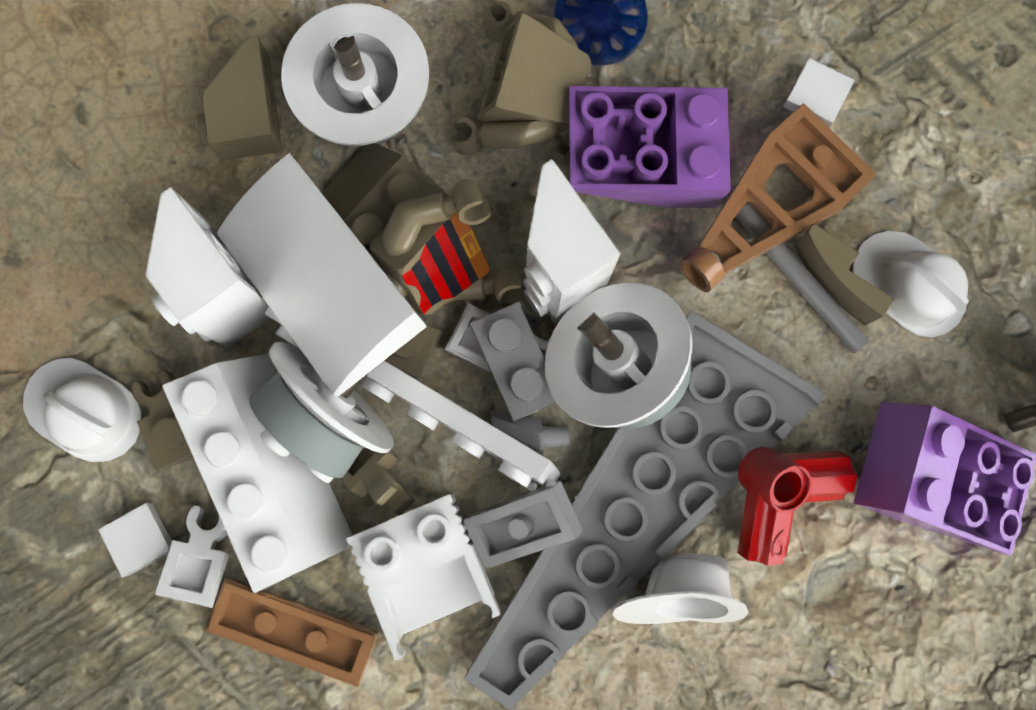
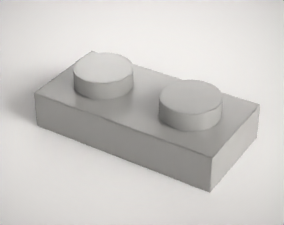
[470,302,556,422]
[463,481,583,569]

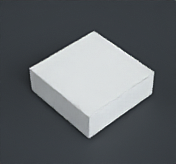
[783,58,855,127]
[98,503,172,577]

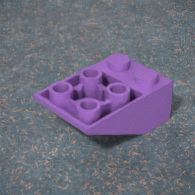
[569,86,731,208]
[853,402,1036,556]

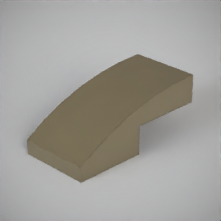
[794,224,894,325]

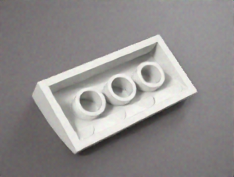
[216,153,427,397]

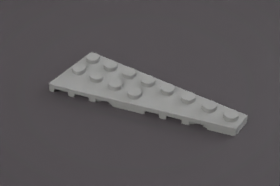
[464,311,826,710]

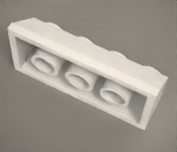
[162,354,353,593]

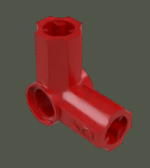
[737,446,857,566]

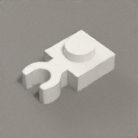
[155,505,229,608]

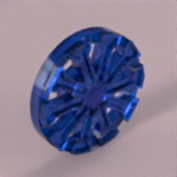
[554,0,648,66]

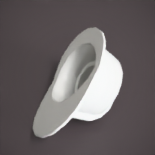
[853,231,969,338]
[23,358,142,462]
[612,553,748,624]

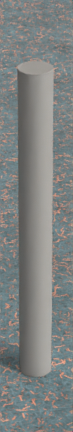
[722,184,870,354]

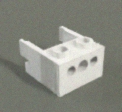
[346,494,501,661]

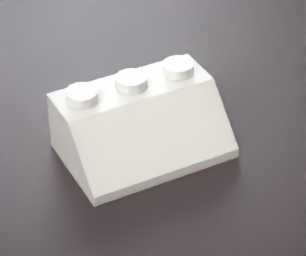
[523,159,620,324]
[145,187,271,349]

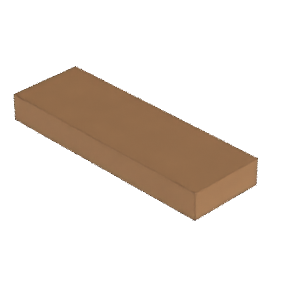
[205,577,379,687]

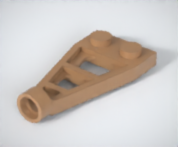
[679,103,877,292]

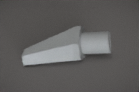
[489,410,569,456]

